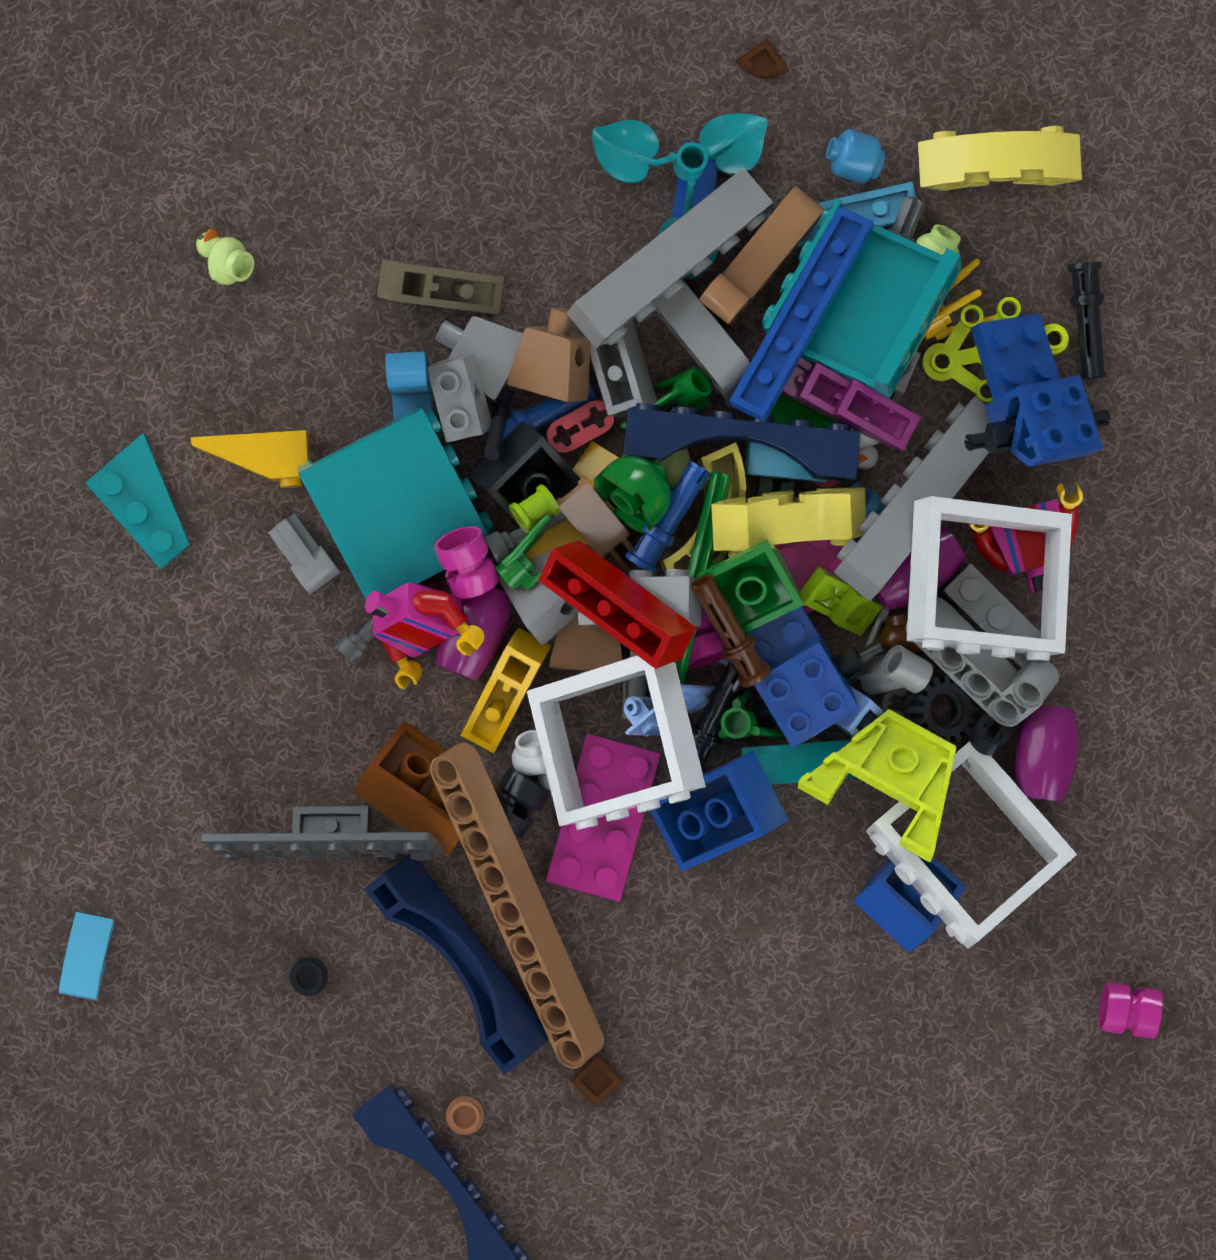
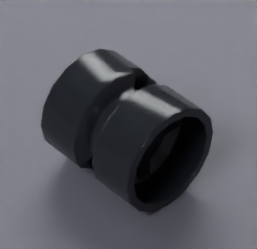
[497,767,551,839]

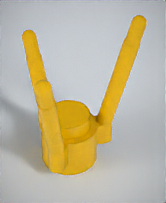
[924,259,995,342]

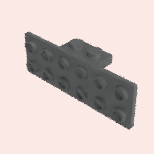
[200,806,445,861]

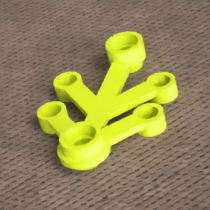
[922,297,1069,403]

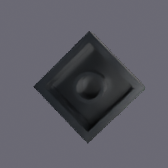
[468,421,580,528]

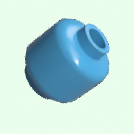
[826,129,886,184]

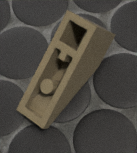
[377,259,504,315]

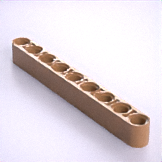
[430,742,604,1069]

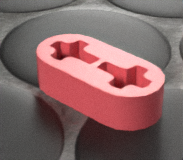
[547,400,614,454]

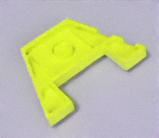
[798,709,957,862]

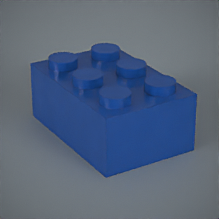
[650,751,788,872]

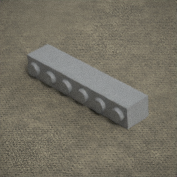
[566,167,773,349]
[834,396,990,601]

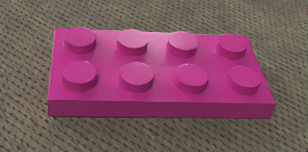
[546,734,660,902]

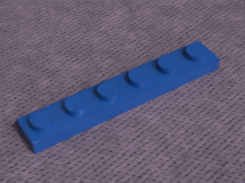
[729,206,874,422]

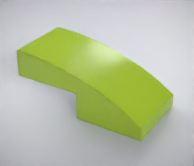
[799,566,883,636]

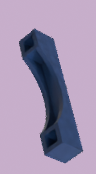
[622,403,861,483]
[364,854,549,1074]
[352,1083,530,1260]

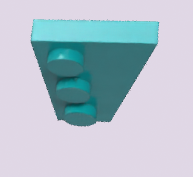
[86,433,191,570]

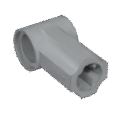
[268,514,341,595]
[858,645,933,695]

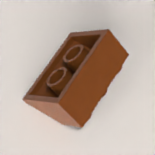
[353,721,497,858]

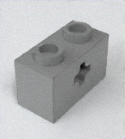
[427,353,491,442]

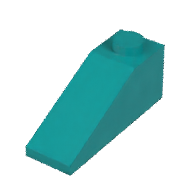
[740,740,856,785]

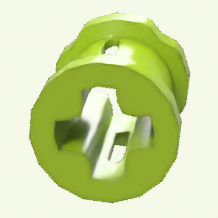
[509,484,561,533]

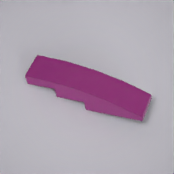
[782,358,921,452]

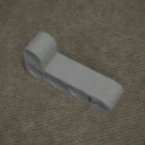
[654,280,750,410]
[906,597,1059,727]

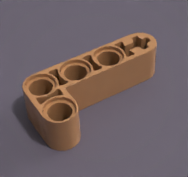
[699,186,825,326]

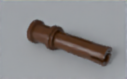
[691,574,771,687]

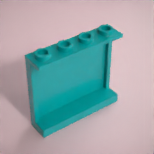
[762,198,962,399]
[298,403,495,599]

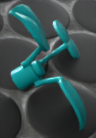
[592,113,768,279]

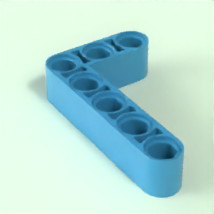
[385,351,433,421]

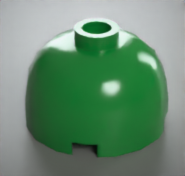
[594,455,671,533]

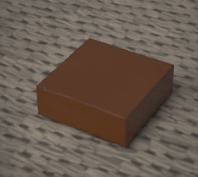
[570,1053,624,1108]

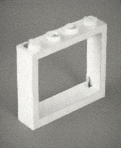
[906,496,1072,662]
[527,655,706,830]
[866,741,1077,949]

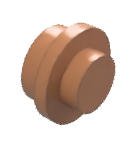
[446,1096,484,1135]

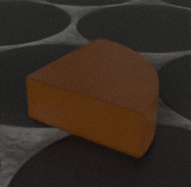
[736,38,789,78]

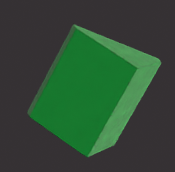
[698,539,804,633]

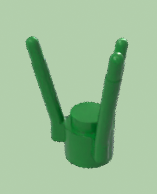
[620,367,712,430]
[495,514,595,591]
[718,685,786,742]

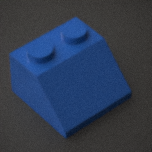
[853,856,966,953]

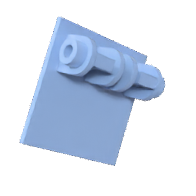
[624,685,716,737]

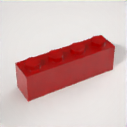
[538,540,697,669]

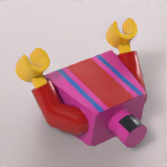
[968,482,1083,594]
[365,583,484,689]

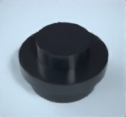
[290,957,328,996]

